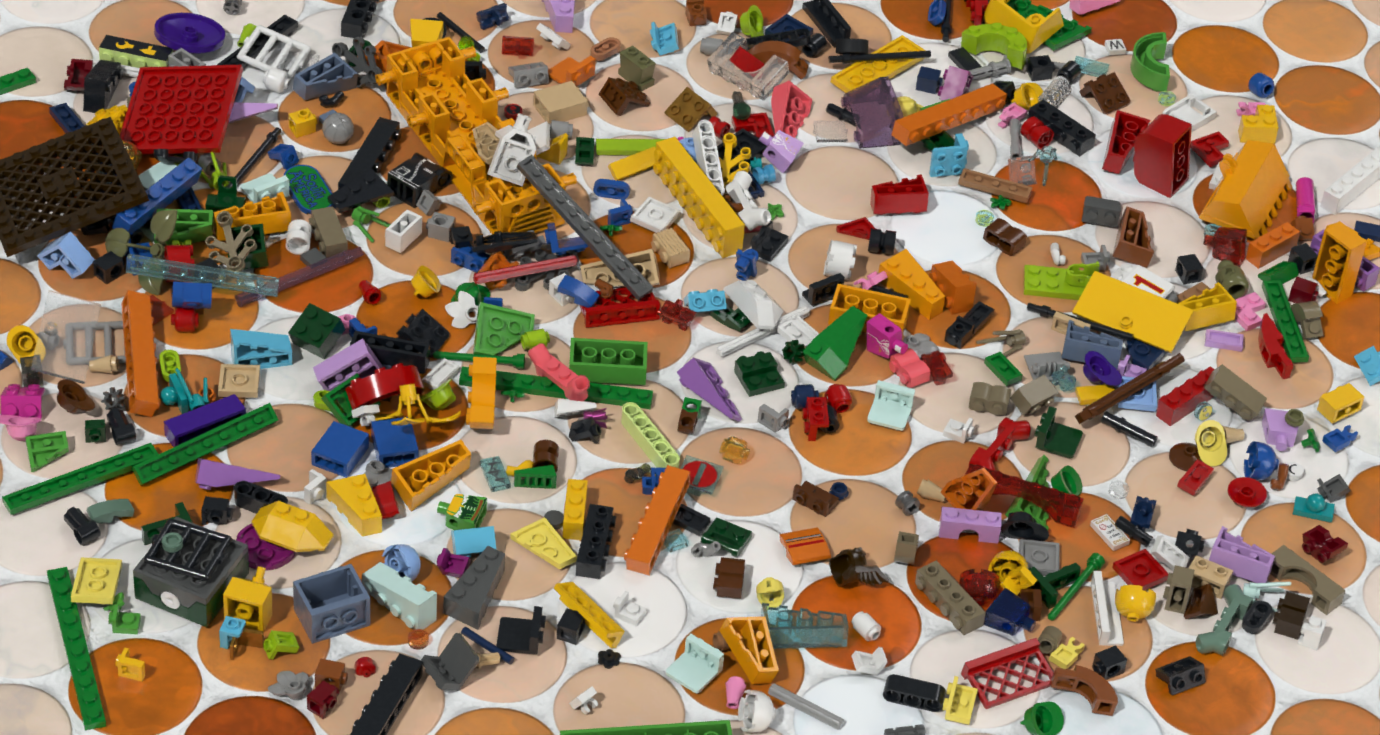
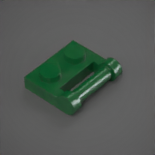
[700,517,752,558]

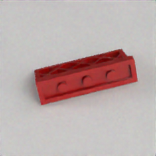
[579,288,660,328]
[961,638,1053,709]

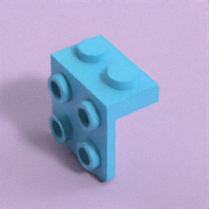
[929,133,969,177]

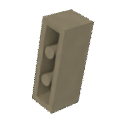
[309,206,348,260]
[1204,364,1267,422]

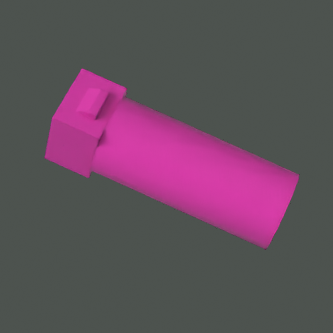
[1296,177,1315,223]

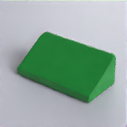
[1258,261,1299,284]

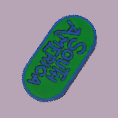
[284,165,332,214]

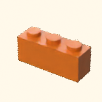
[1246,222,1300,269]

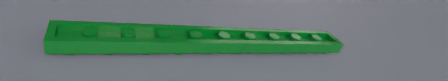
[459,366,653,409]
[47,567,106,731]

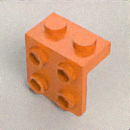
[548,55,596,87]

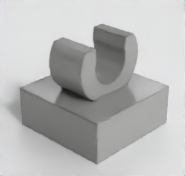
[416,190,441,216]

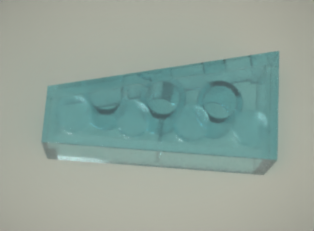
[761,603,849,649]

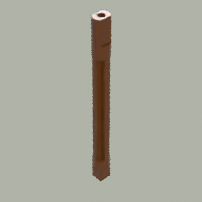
[1075,353,1185,424]

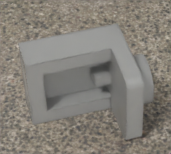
[1081,245,1110,270]

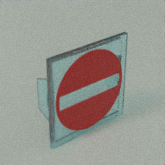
[681,455,724,496]

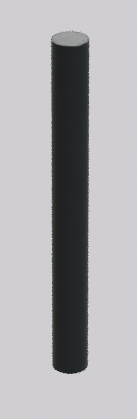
[437,12,485,53]

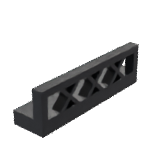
[802,0,851,48]

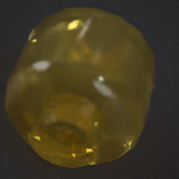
[719,436,750,464]

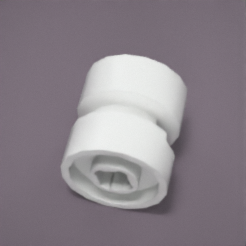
[286,219,312,255]

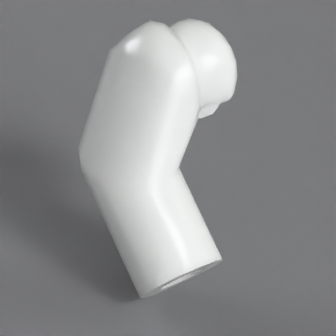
[1050,243,1066,265]
[1305,276,1327,298]

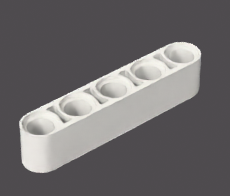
[692,119,725,196]

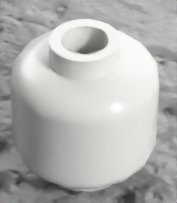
[263,67,291,93]

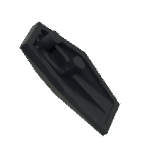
[470,231,538,253]

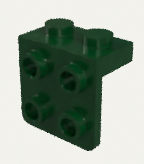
[1034,406,1083,458]

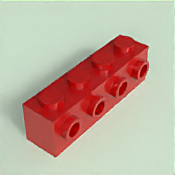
[1156,366,1215,426]

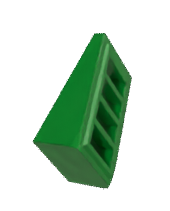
[514,465,557,489]

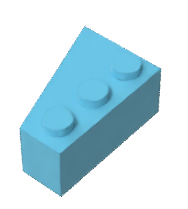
[230,329,293,369]

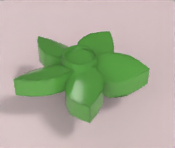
[767,203,784,220]
[103,592,125,612]

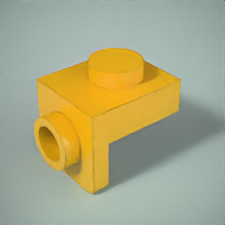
[1000,565,1037,598]

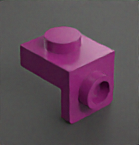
[437,548,471,578]

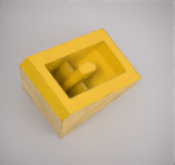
[537,133,568,165]

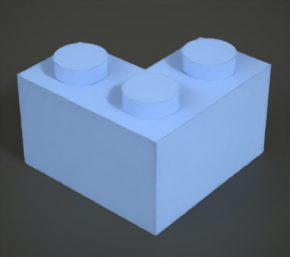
[37,231,95,279]

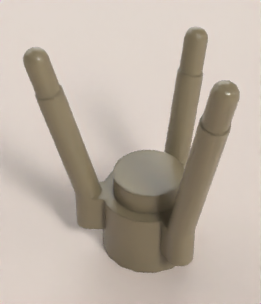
[976,329,1026,357]

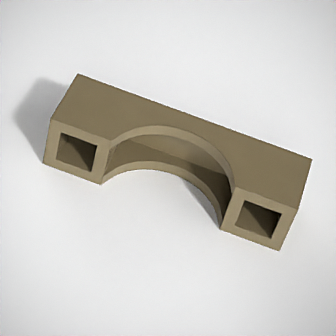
[1270,545,1346,615]

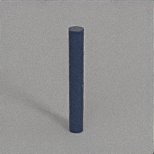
[461,627,514,665]

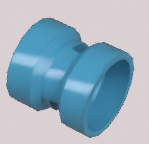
[752,164,776,185]

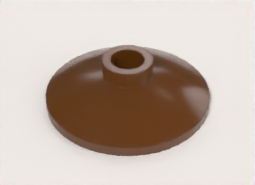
[1169,442,1204,471]

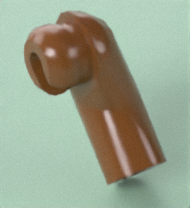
[723,194,744,212]
[595,279,613,298]

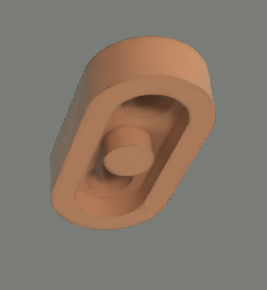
[590,37,621,61]

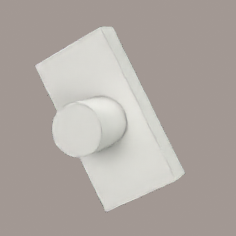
[1151,535,1190,571]

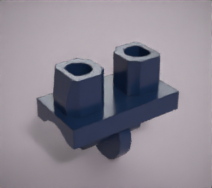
[476,3,509,30]
[1130,496,1157,531]

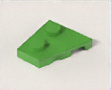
[25,431,69,472]

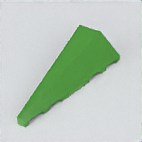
[1005,455,1049,530]

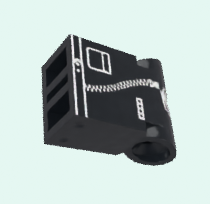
[387,153,453,208]

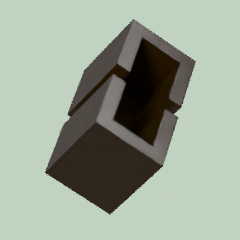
[1272,591,1310,640]

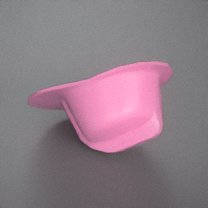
[0,415,42,441]

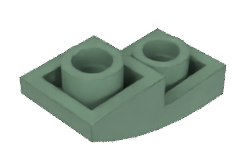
[86,499,135,523]

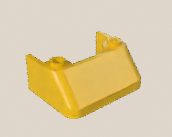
[983,0,1064,54]

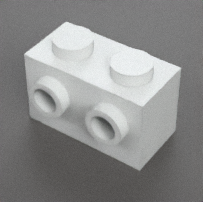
[385,210,422,253]

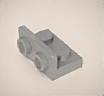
[508,62,549,88]

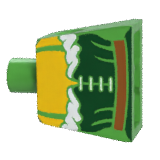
[437,494,487,530]

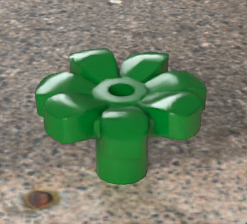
[1301,428,1321,452]

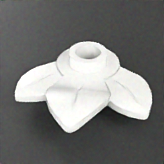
[445,291,478,329]

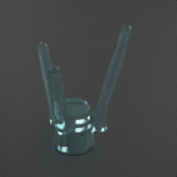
[1028,146,1057,186]

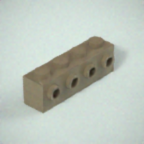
[915,560,986,635]

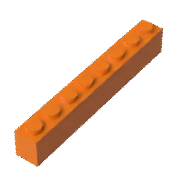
[891,83,1007,146]
[121,290,161,417]

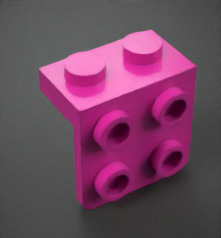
[1,384,45,418]

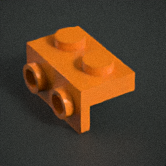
[477,251,519,291]

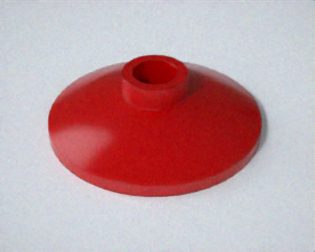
[1227,477,1267,507]

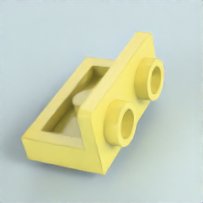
[942,676,978,725]

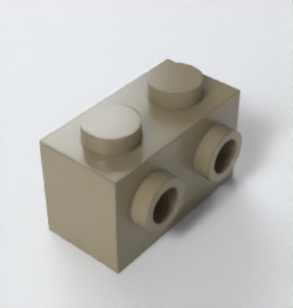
[1010,374,1058,416]
[1163,565,1195,614]

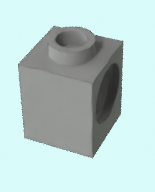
[426,212,456,242]

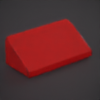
[729,46,765,81]

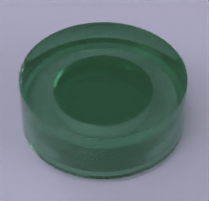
[733,103,751,120]

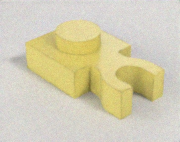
[1049,637,1085,669]

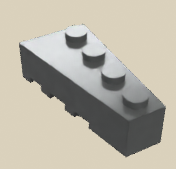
[443,546,505,630]

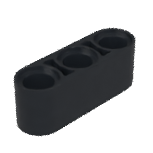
[234,481,288,514]
[883,674,946,712]

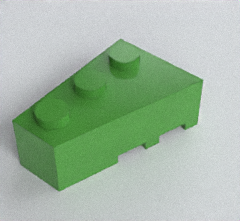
[154,209,214,245]

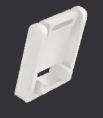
[1162,94,1217,132]

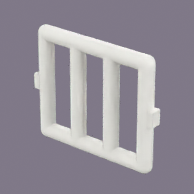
[237,25,311,80]

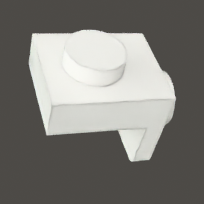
[304,469,327,505]
[851,647,887,676]

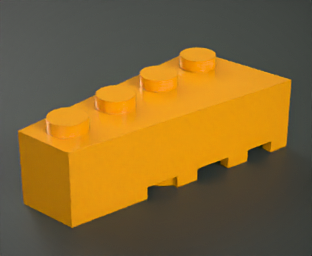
[213,192,291,241]
[878,249,945,320]
[391,440,471,511]

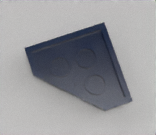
[1123,338,1167,370]

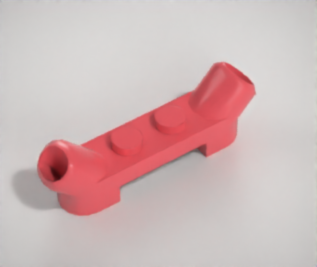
[528,343,590,401]

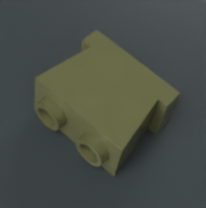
[618,46,656,91]

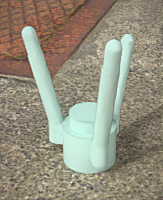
[1243,582,1292,612]

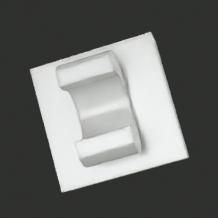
[351,404,380,426]
[569,686,598,715]

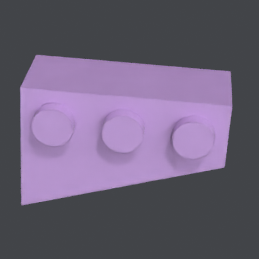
[542,0,575,33]
[313,339,383,391]
[1209,526,1275,583]

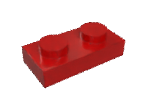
[1177,459,1214,496]

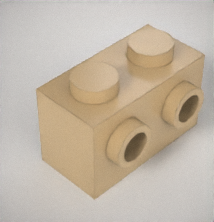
[1189,555,1233,599]

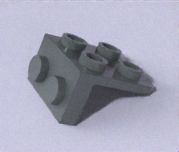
[1081,196,1121,227]
[421,633,479,691]

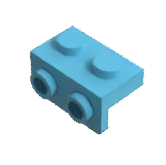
[650,22,679,56]
[684,289,727,313]
[1354,346,1380,386]

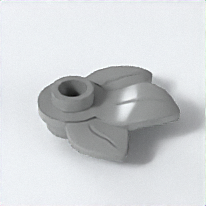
[903,333,939,361]
[364,460,392,486]
[268,671,309,699]

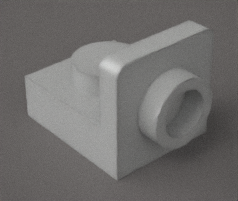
[757,404,789,433]

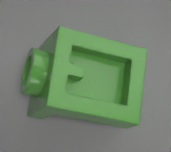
[108,604,141,635]

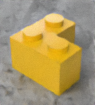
[1238,105,1278,144]

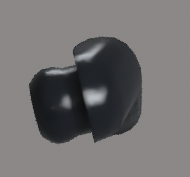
[319,91,344,107]

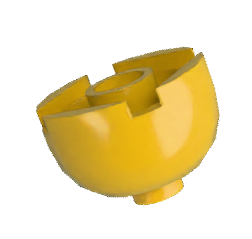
[987,550,1029,591]
[1115,585,1156,622]

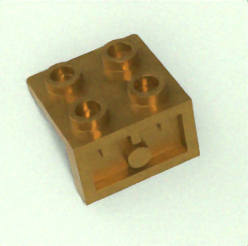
[664,87,718,132]

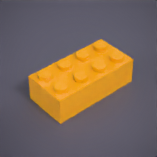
[1312,221,1367,304]
[828,284,911,337]

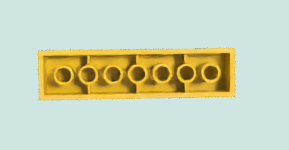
[653,137,745,258]

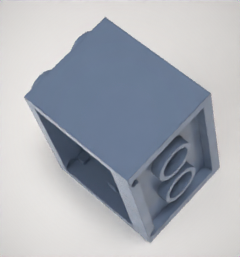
[293,564,370,644]

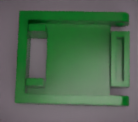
[321,373,381,427]

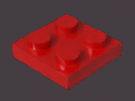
[1112,549,1168,591]

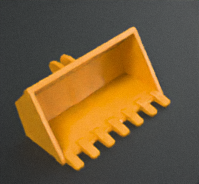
[1199,140,1292,240]

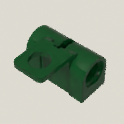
[205,176,246,215]

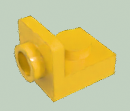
[115,648,145,682]

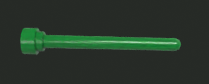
[433,351,525,369]
[1048,553,1105,621]

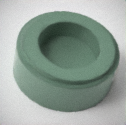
[162,532,183,553]

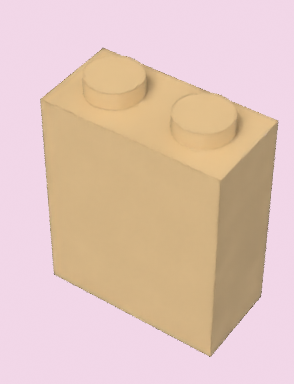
[533,81,589,124]

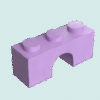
[939,507,1002,544]

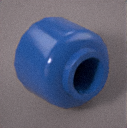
[1248,73,1274,98]

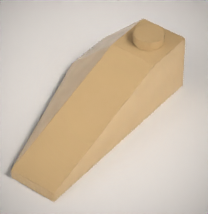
[472,122,500,165]
[580,249,660,287]

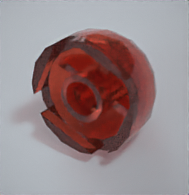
[959,569,1000,606]

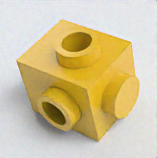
[288,108,318,138]

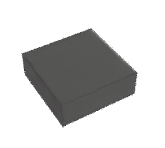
[300,248,327,270]

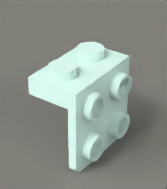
[240,174,290,203]
[867,380,915,431]
[666,634,724,693]

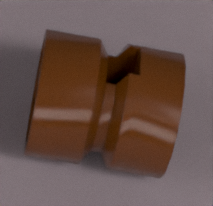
[532,440,559,472]

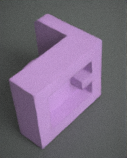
[1117,355,1147,377]

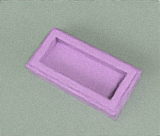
[1205,329,1244,352]

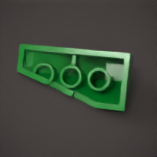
[803,306,868,381]

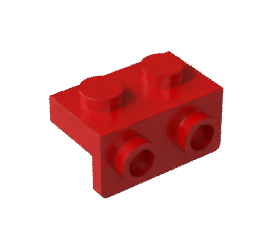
[802,397,829,441]

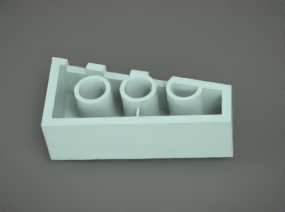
[362,562,437,633]

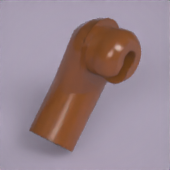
[1270,463,1289,491]

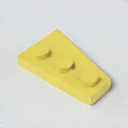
[510,517,577,570]

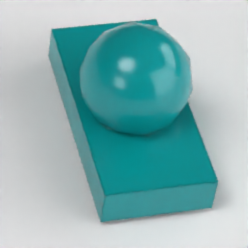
[160,373,189,414]
[1293,493,1335,523]

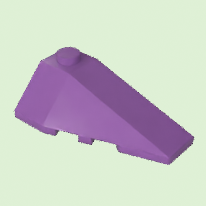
[677,357,742,421]
[195,458,280,490]

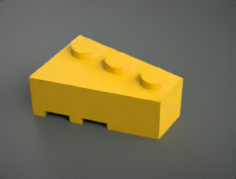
[326,474,382,537]

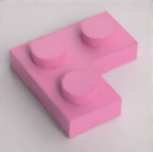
[1235,292,1266,331]

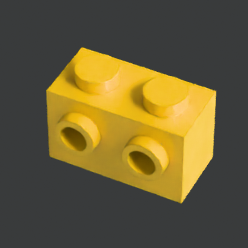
[1317,383,1364,424]

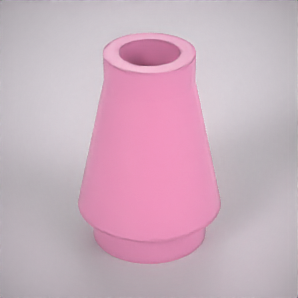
[725,676,746,709]

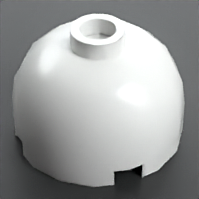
[738,690,776,733]

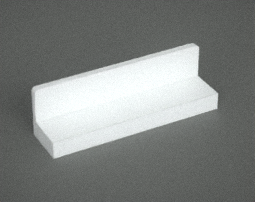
[1091,571,1124,646]

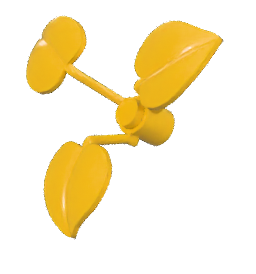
[374,384,461,426]

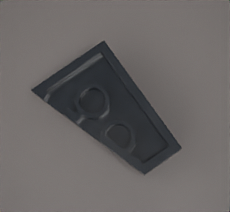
[327,168,394,213]

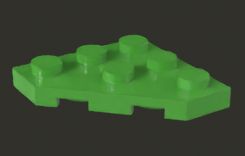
[473,302,535,356]

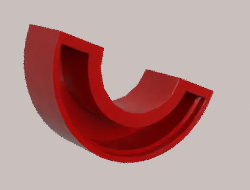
[345,363,425,410]

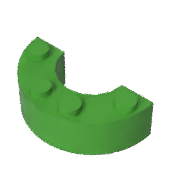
[1130,32,1170,92]

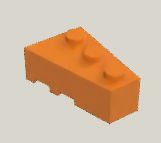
[929,260,977,315]

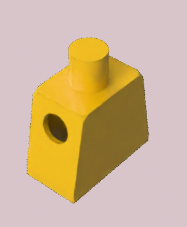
[410,19,444,47]

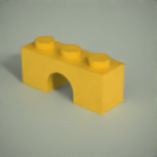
[562,479,588,540]

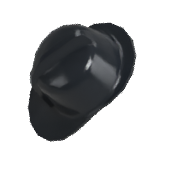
[1001,511,1049,541]

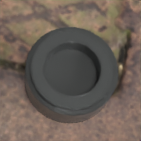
[544,510,564,530]

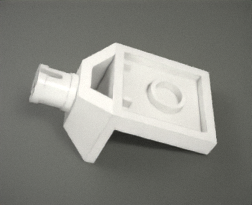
[487,113,537,186]

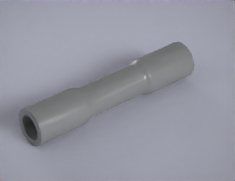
[1009,119,1021,161]

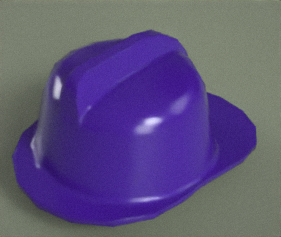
[1083,351,1122,386]

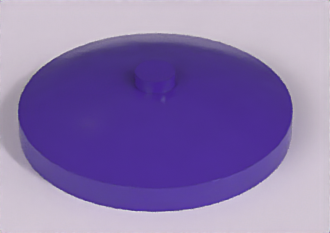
[154,13,225,53]

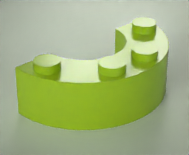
[961,23,1027,70]

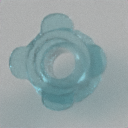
[1051,366,1076,392]

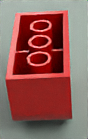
[1133,114,1192,198]

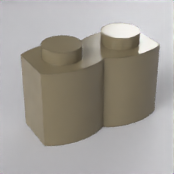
[969,382,1011,415]

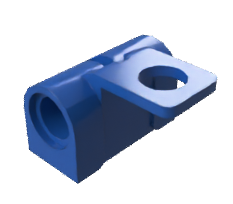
[172,282,212,309]

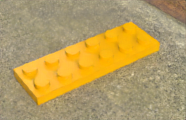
[830,35,926,99]

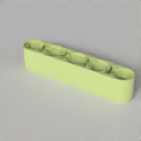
[621,402,680,468]

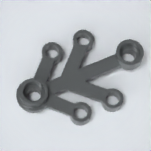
[332,37,383,87]
[515,249,573,291]

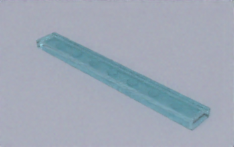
[126,254,280,297]

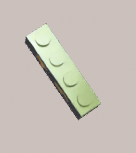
[99,35,174,68]

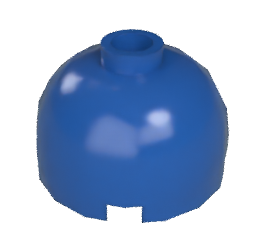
[1244,441,1279,480]

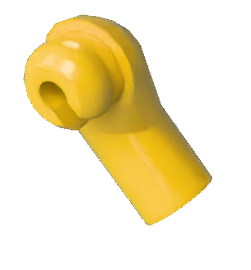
[506,460,533,478]

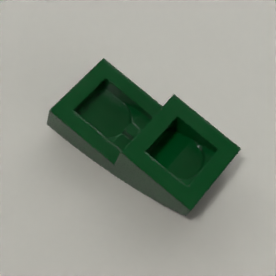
[575,137,594,165]
[709,304,751,331]

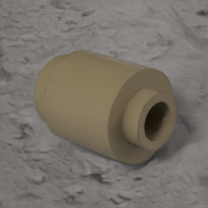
[1038,626,1062,654]

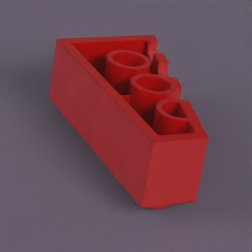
[1102,110,1151,174]

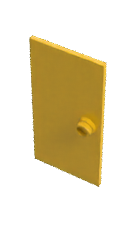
[1072,271,1194,353]

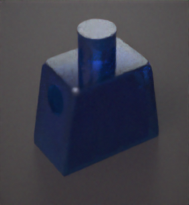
[984,588,1036,635]

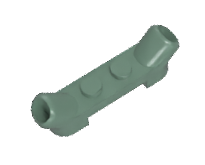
[1195,584,1253,656]

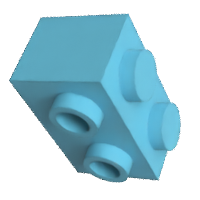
[451,526,496,557]

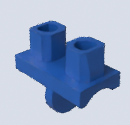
[735,249,759,281]

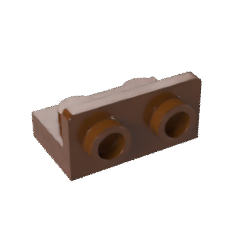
[792,481,839,517]

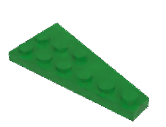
[989,0,1092,51]

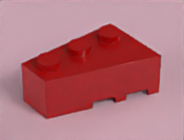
[870,174,929,215]

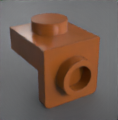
[1290,216,1315,241]

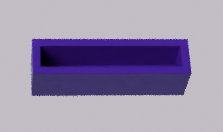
[164,394,246,447]

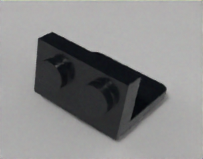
[396,309,450,357]
[496,606,546,654]

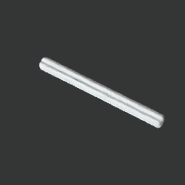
[717,306,810,357]

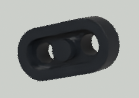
[1242,601,1272,633]

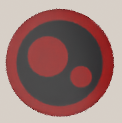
[504,104,522,120]

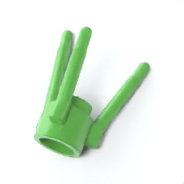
[352,206,391,243]

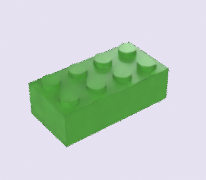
[569,338,648,385]

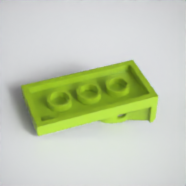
[1024,261,1100,300]

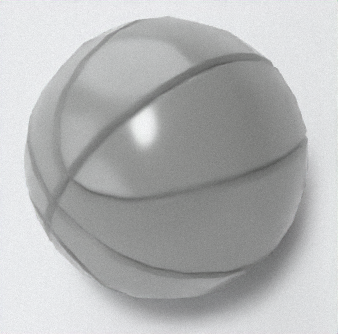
[322,113,354,144]

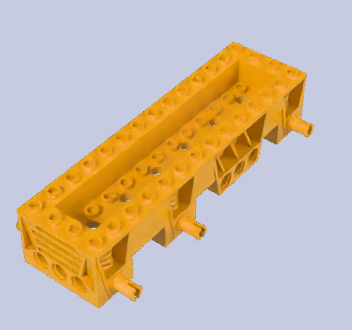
[375,37,577,234]

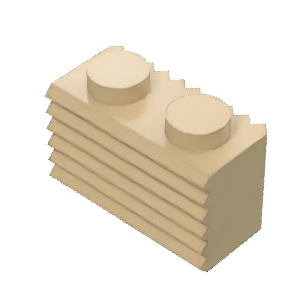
[651,228,690,268]

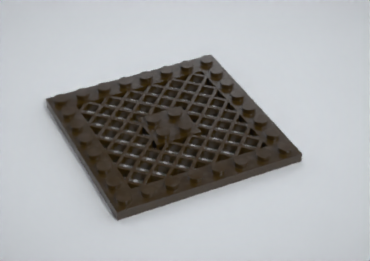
[0,117,149,257]

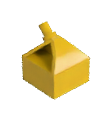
[223,566,273,632]

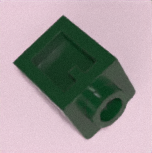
[85,419,106,443]

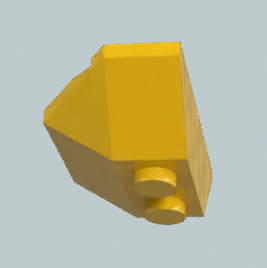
[251,501,333,552]

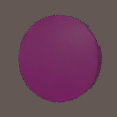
[236,524,296,570]

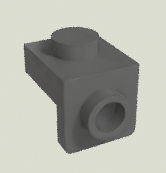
[1317,474,1350,503]

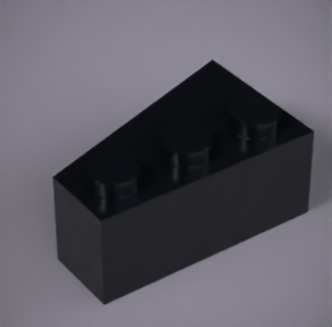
[83,60,123,113]

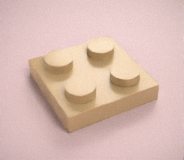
[218,364,260,398]

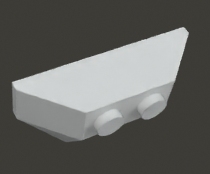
[723,280,783,330]

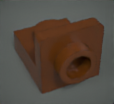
[1019,589,1042,621]

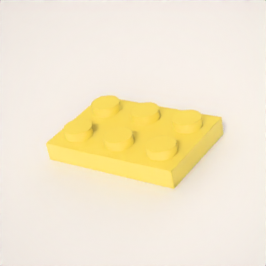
[71,557,122,605]

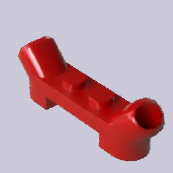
[969,417,1031,478]

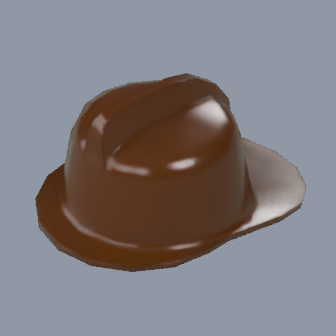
[57,379,95,413]

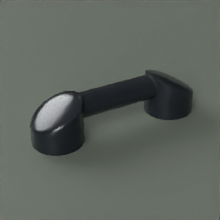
[154,149,198,164]

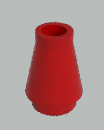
[359,280,381,305]

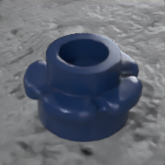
[829,482,849,500]

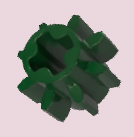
[782,340,805,364]

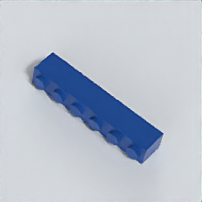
[112,157,203,235]

